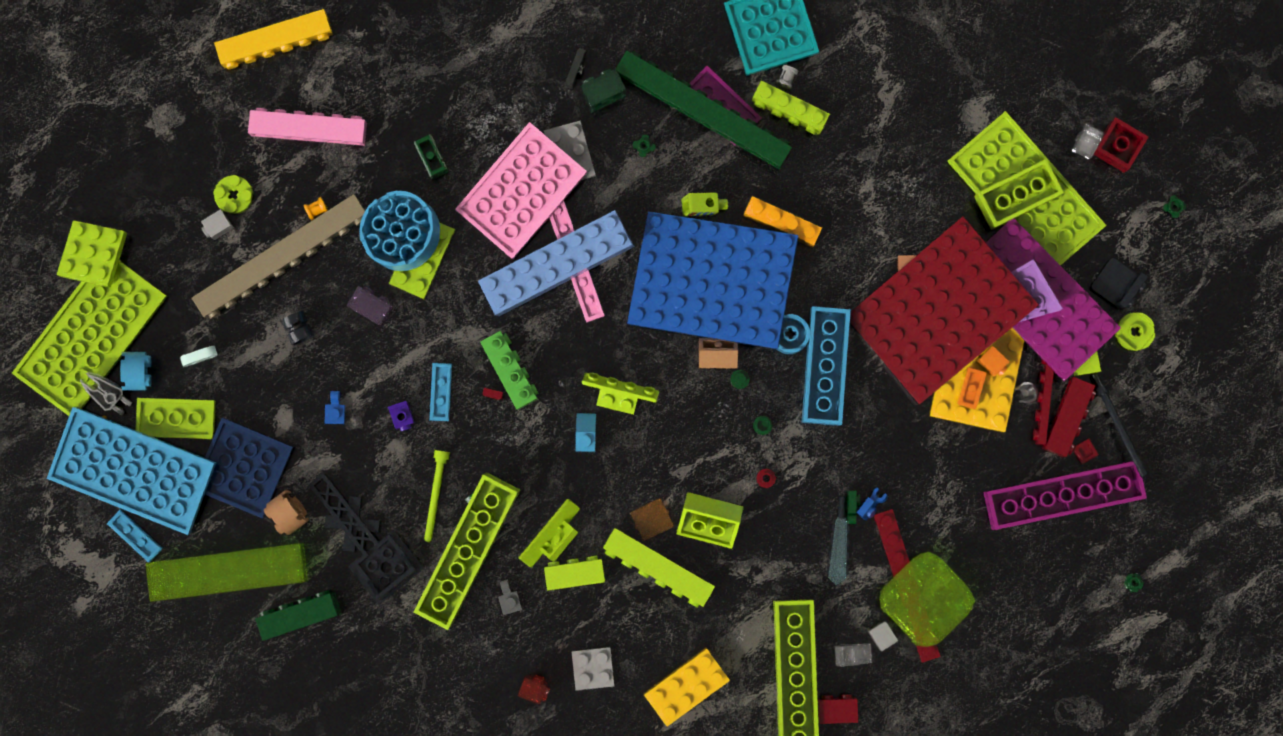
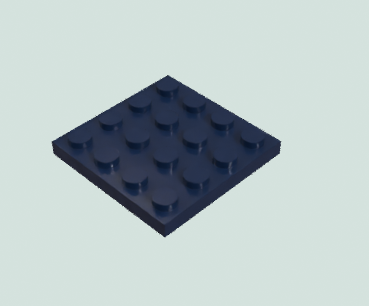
[205,418,294,518]

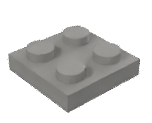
[572,647,614,690]

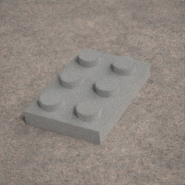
[544,121,596,180]

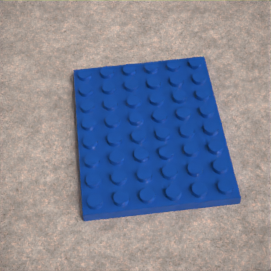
[627,212,799,349]

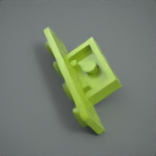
[582,373,659,415]
[519,499,580,567]

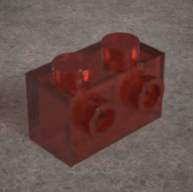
[518,675,550,705]

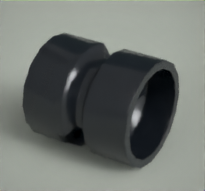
[281,311,315,346]

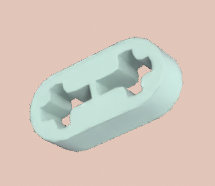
[180,346,218,367]

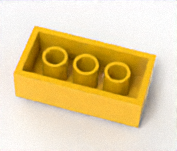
[644,648,730,726]

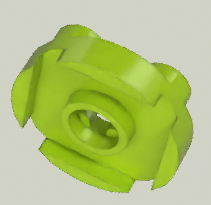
[213,175,253,214]
[1115,313,1155,351]

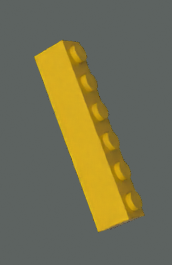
[214,9,333,69]

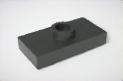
[565,48,586,89]

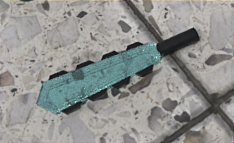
[826,497,850,585]

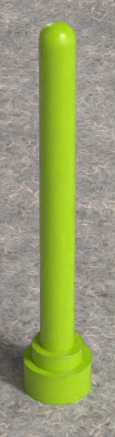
[424,450,450,542]

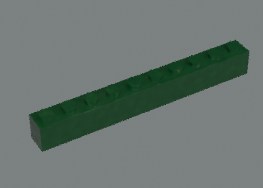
[615,51,792,169]

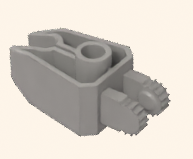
[80,372,132,415]

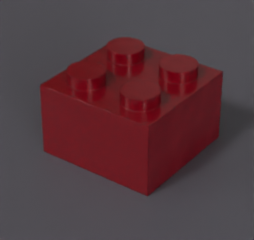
[1092,117,1148,173]

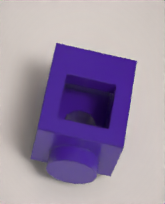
[388,401,415,432]

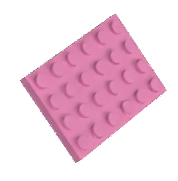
[455,122,588,259]

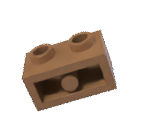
[698,338,738,368]

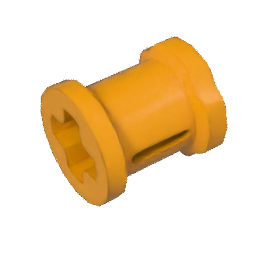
[304,197,328,220]

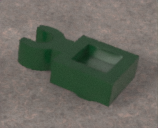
[847,491,860,524]

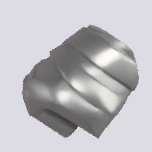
[1015,382,1038,403]

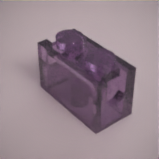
[346,286,393,327]

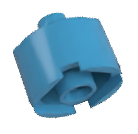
[776,314,810,354]
[120,352,151,390]

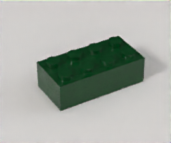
[255,590,342,641]

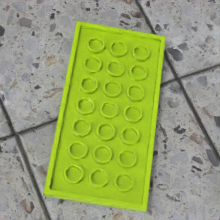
[947,111,1107,265]
[12,261,168,416]

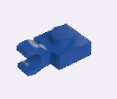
[325,391,345,424]
[857,488,888,521]

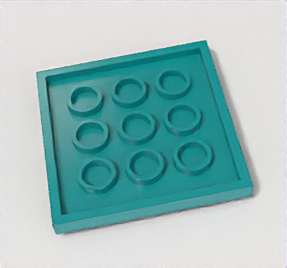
[724,0,819,76]

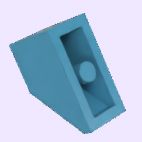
[576,413,596,452]

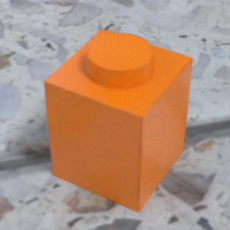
[977,346,1009,377]

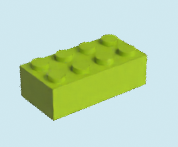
[974,159,1064,230]

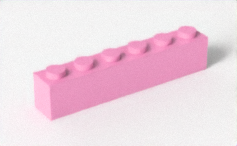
[248,108,367,146]

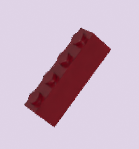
[1042,377,1096,457]

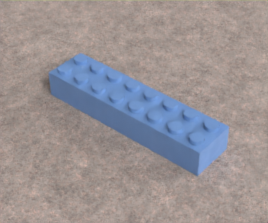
[478,210,634,316]

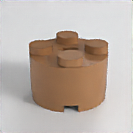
[264,490,309,535]

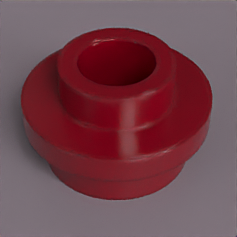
[756,469,776,488]

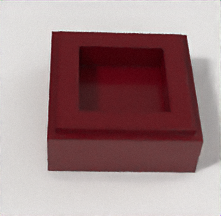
[483,388,504,400]
[1073,438,1099,464]

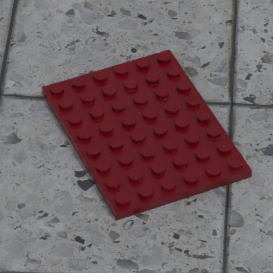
[850,216,1039,405]

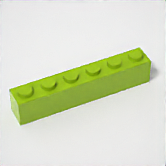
[603,528,715,608]

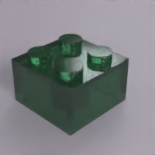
[581,69,626,113]

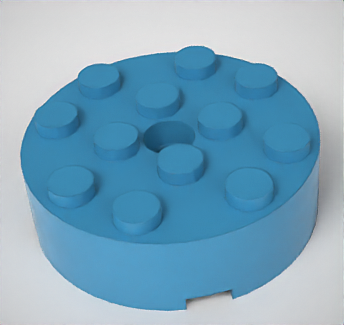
[360,191,440,271]

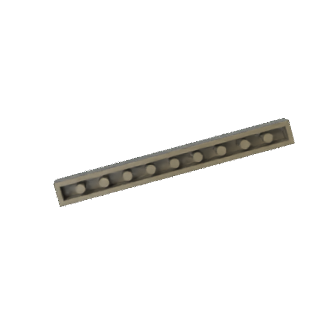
[192,194,365,319]

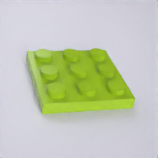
[57,221,127,288]

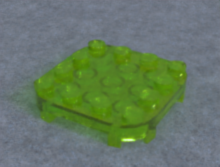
[880,552,975,647]

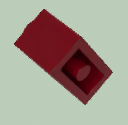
[817,694,858,724]

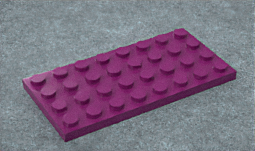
[986,219,1121,381]

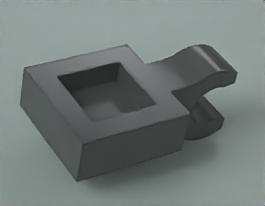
[498,579,522,615]

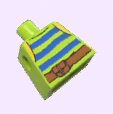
[681,193,728,218]

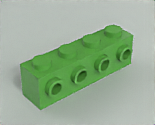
[480,331,539,410]

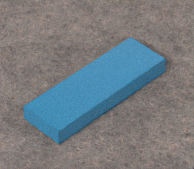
[430,363,452,421]
[107,510,163,563]

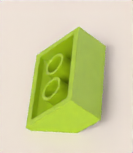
[676,492,743,549]

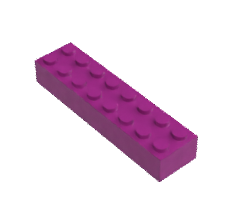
[983,461,1147,530]

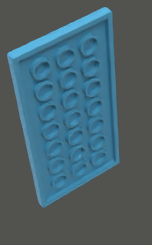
[47,406,216,535]

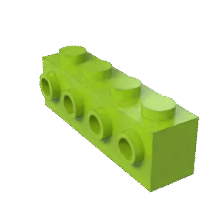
[752,81,830,135]

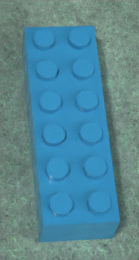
[802,306,850,426]

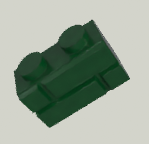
[414,134,449,180]

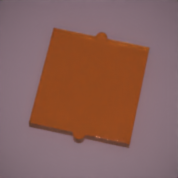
[630,498,674,541]

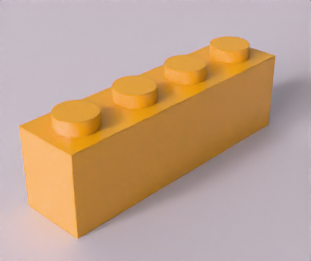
[743,196,822,248]

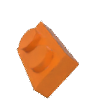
[957,367,987,410]

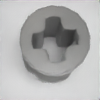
[776,65,798,90]

